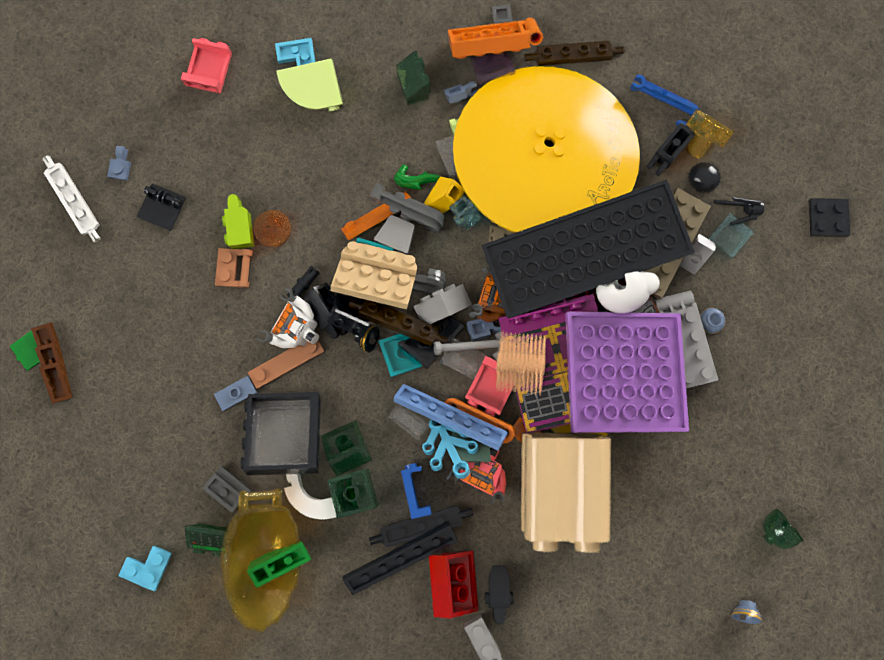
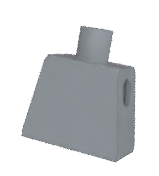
[374,214,415,255]

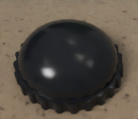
[688,162,721,193]

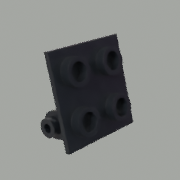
[137,184,186,231]

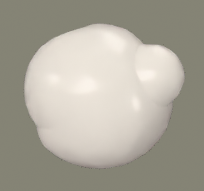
[596,271,660,313]

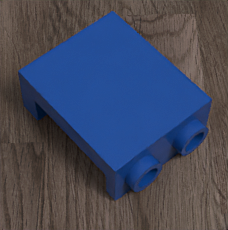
[401,463,432,519]

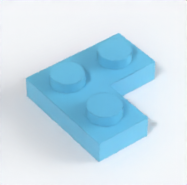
[275,38,316,66]
[118,546,172,591]

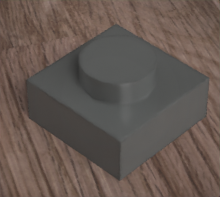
[491,4,512,24]

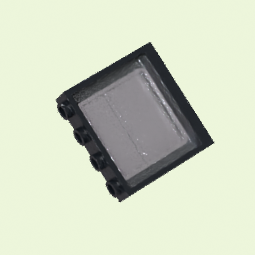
[241,392,321,476]

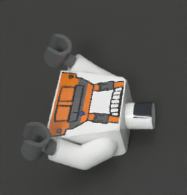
[257,288,319,348]

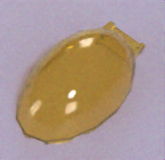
[220,488,300,632]

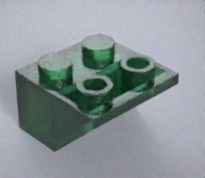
[396,51,431,106]

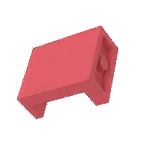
[181,38,232,94]
[465,356,514,417]

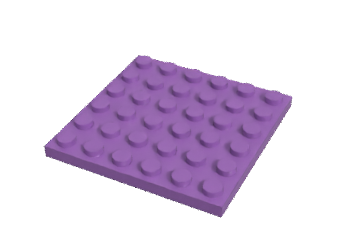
[565,312,689,433]

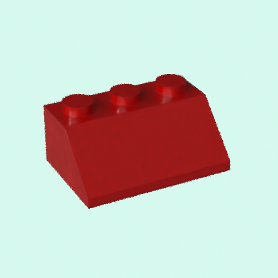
[429,550,479,619]

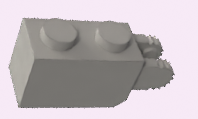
[464,614,503,660]

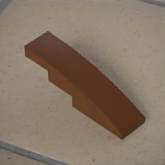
[31,322,72,404]

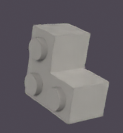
[413,284,472,324]

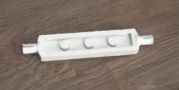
[43,156,101,243]

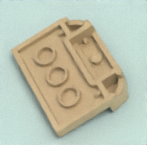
[330,241,417,309]

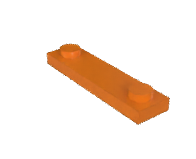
[341,191,412,240]

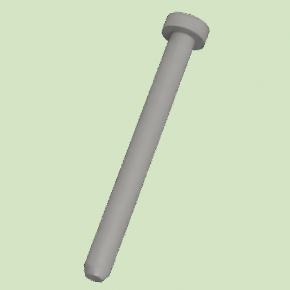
[434,339,506,355]

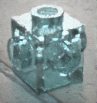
[449,196,482,230]

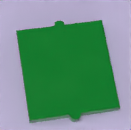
[10,331,40,371]

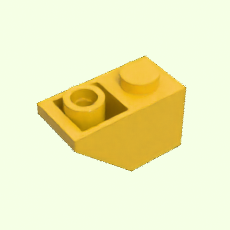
[424,177,464,214]

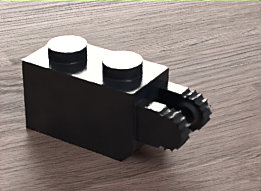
[646,123,696,177]
[302,282,348,339]

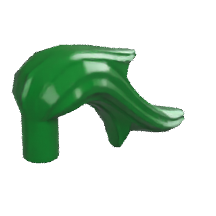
[394,164,441,190]

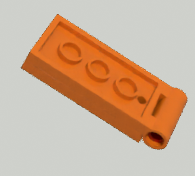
[448,18,543,59]

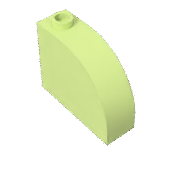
[276,59,343,112]

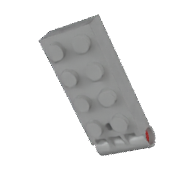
[653,290,718,388]

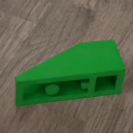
[247,541,311,588]

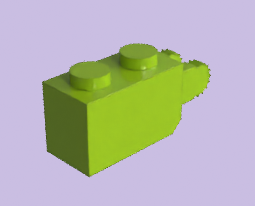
[222,194,254,249]

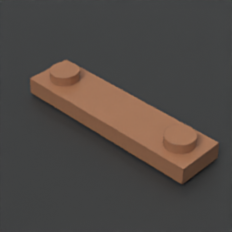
[247,340,325,389]

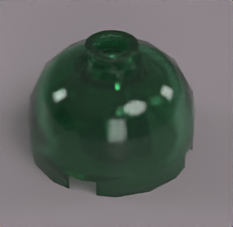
[763,509,803,550]

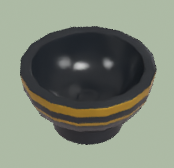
[355,326,380,353]

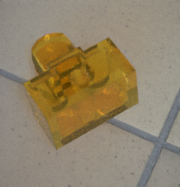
[686,109,734,158]

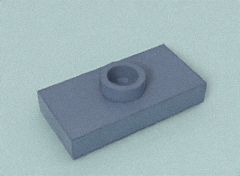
[214,376,258,411]

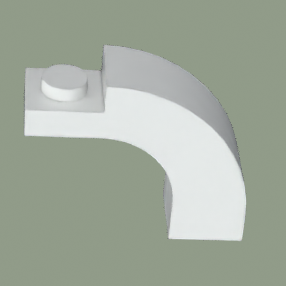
[284,474,341,519]

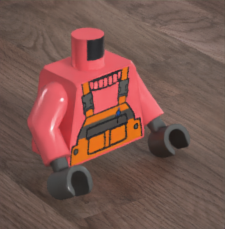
[447,447,506,506]

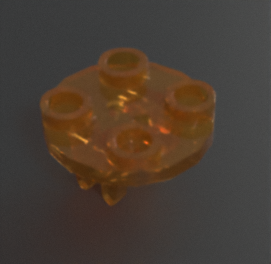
[253,210,291,247]

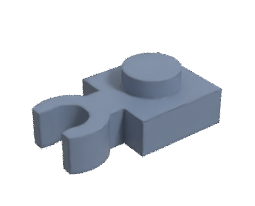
[466,319,501,342]

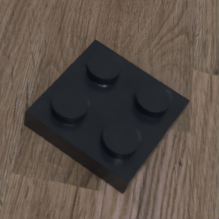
[809,198,850,237]

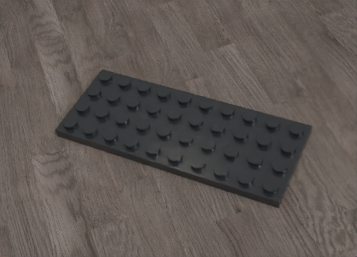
[481,179,695,319]

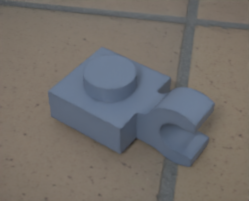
[444,81,477,104]
[107,146,131,181]

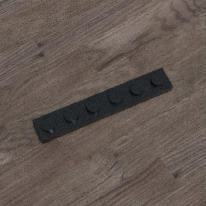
[343,522,458,595]

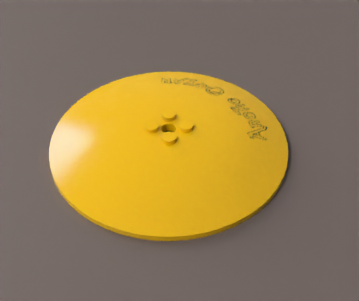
[453,66,640,233]

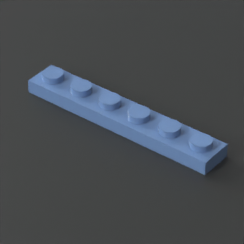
[394,384,508,451]

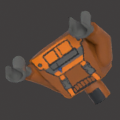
[469,262,506,323]

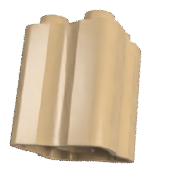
[521,432,611,552]

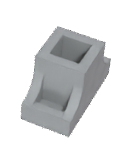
[680,234,716,275]

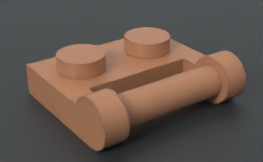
[215,248,253,288]

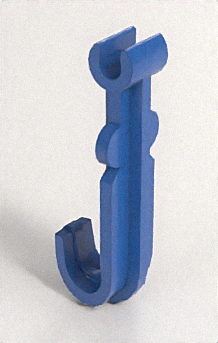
[630,75,701,128]

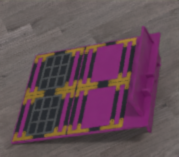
[498,294,598,433]

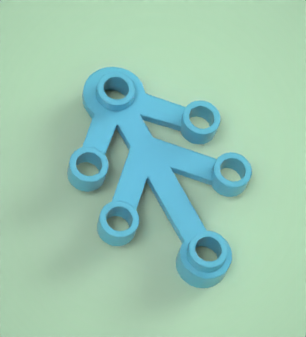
[422,419,479,479]

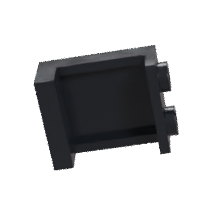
[327,293,370,338]

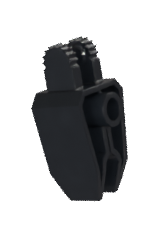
[485,566,514,624]

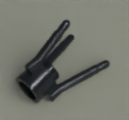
[713,197,764,226]

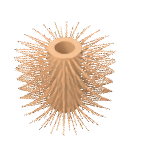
[496,332,546,395]

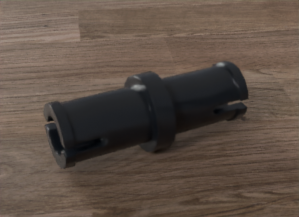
[287,266,320,297]

